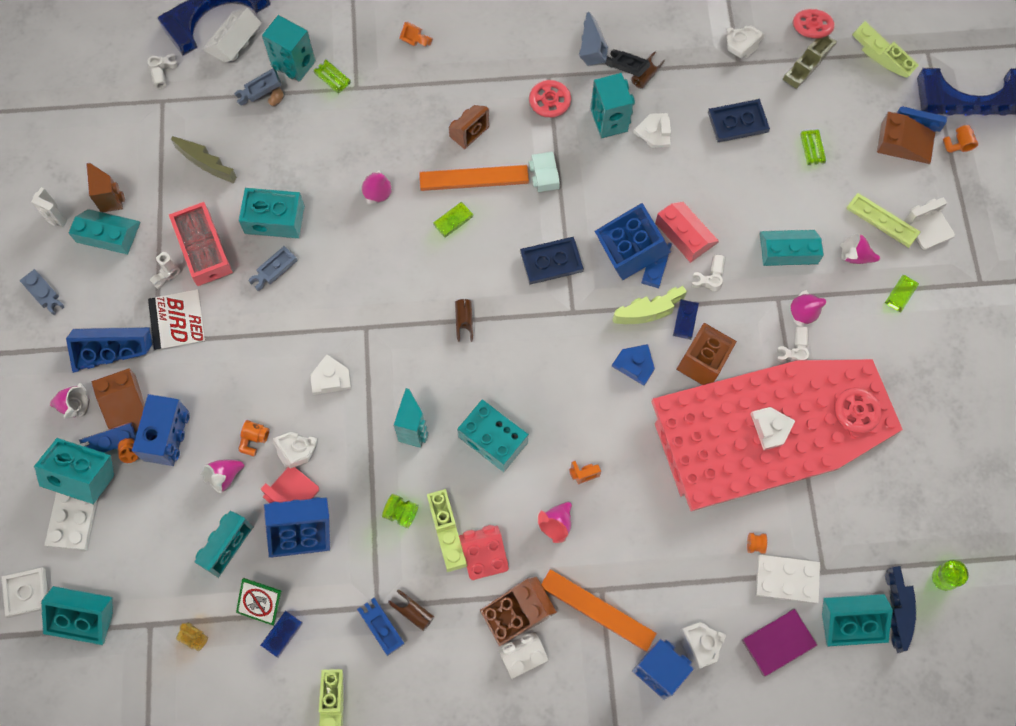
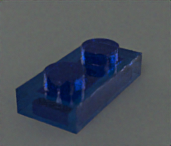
[673,299,699,340]
[260,610,303,658]

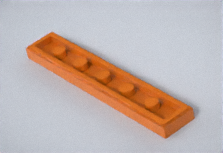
[419,165,529,191]
[541,569,657,652]

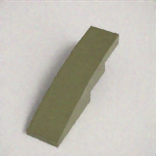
[782,36,837,89]
[171,136,237,184]

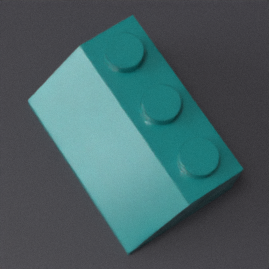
[69,209,140,255]
[759,230,824,266]
[393,388,429,448]
[194,511,254,578]
[41,586,113,645]
[822,594,893,647]

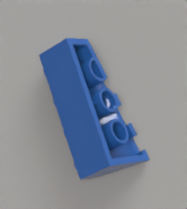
[66,327,152,373]

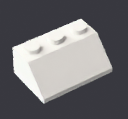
[202,8,262,62]

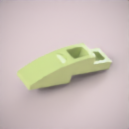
[852,21,919,78]
[613,286,687,324]
[427,489,467,572]
[319,669,343,726]

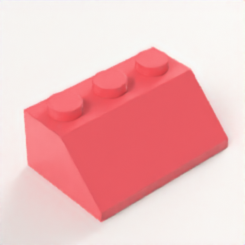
[655,202,719,263]

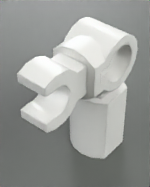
[147,54,178,90]
[150,252,180,289]
[692,255,725,291]
[777,326,809,362]

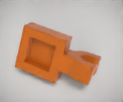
[399,22,433,46]

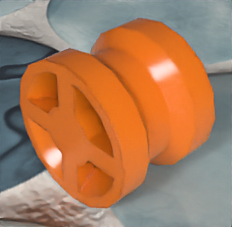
[118,438,138,463]
[747,533,767,554]

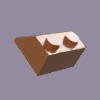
[449,105,489,150]
[86,163,125,213]

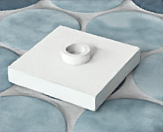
[2,567,48,618]

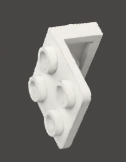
[905,197,955,250]

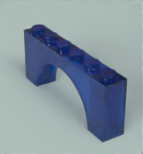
[157,0,271,56]
[917,68,1016,116]

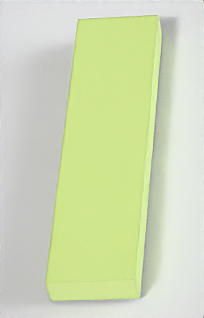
[846,193,920,248]

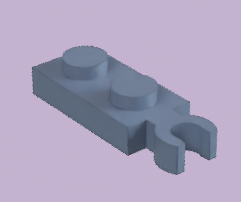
[234,68,282,105]
[248,246,298,291]
[19,269,64,315]

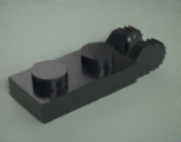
[605,49,650,77]

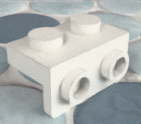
[31,187,67,227]
[498,632,549,679]

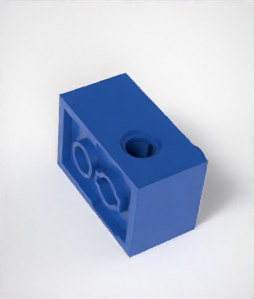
[132,394,190,466]
[632,639,694,700]

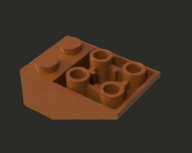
[480,577,557,647]

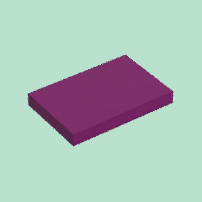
[742,609,818,677]

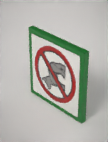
[236,577,282,626]

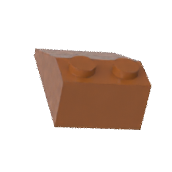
[877,111,936,164]
[676,323,737,385]
[91,368,145,433]

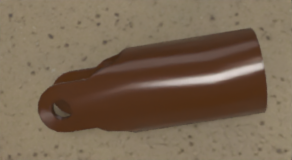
[631,51,665,89]
[455,299,473,342]
[388,590,435,631]

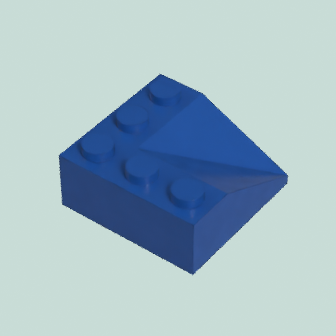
[595,203,671,281]
[264,497,330,558]

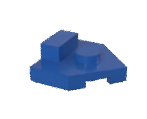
[612,344,655,386]

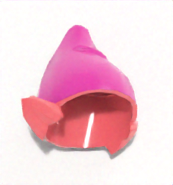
[538,502,572,543]

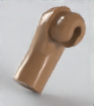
[268,87,284,106]

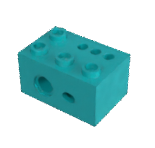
[262,15,316,82]
[590,73,635,139]
[239,188,305,239]
[457,399,529,472]
[34,438,115,505]

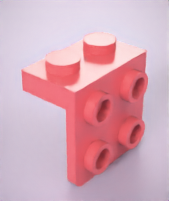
[260,467,319,503]
[459,525,509,580]

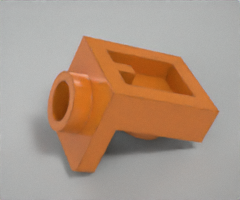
[569,461,601,485]

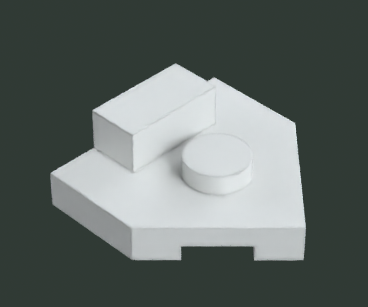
[727,26,765,58]
[633,113,671,148]
[310,354,352,395]
[750,407,795,450]
[273,432,317,469]
[680,622,726,670]

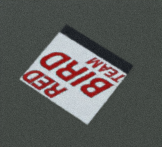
[148,289,205,350]

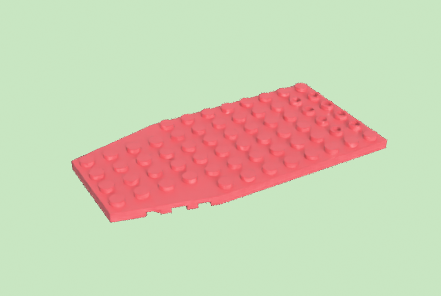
[651,359,903,511]

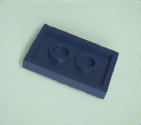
[708,99,770,143]
[520,236,584,285]

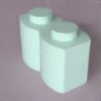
[528,152,560,192]

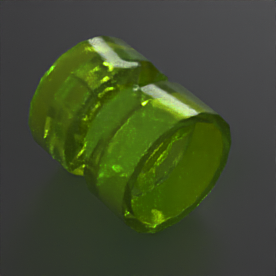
[382,494,419,529]
[932,560,969,591]

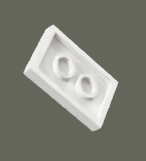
[44,492,98,551]
[755,555,820,604]

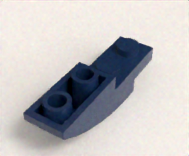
[885,566,916,653]

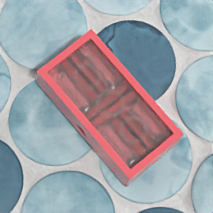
[169,202,233,286]

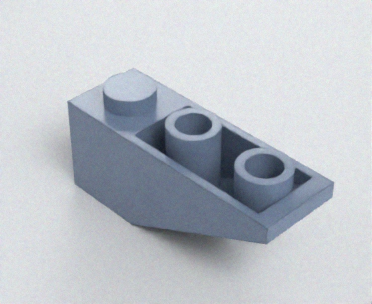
[579,12,608,66]

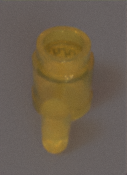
[176,622,208,651]

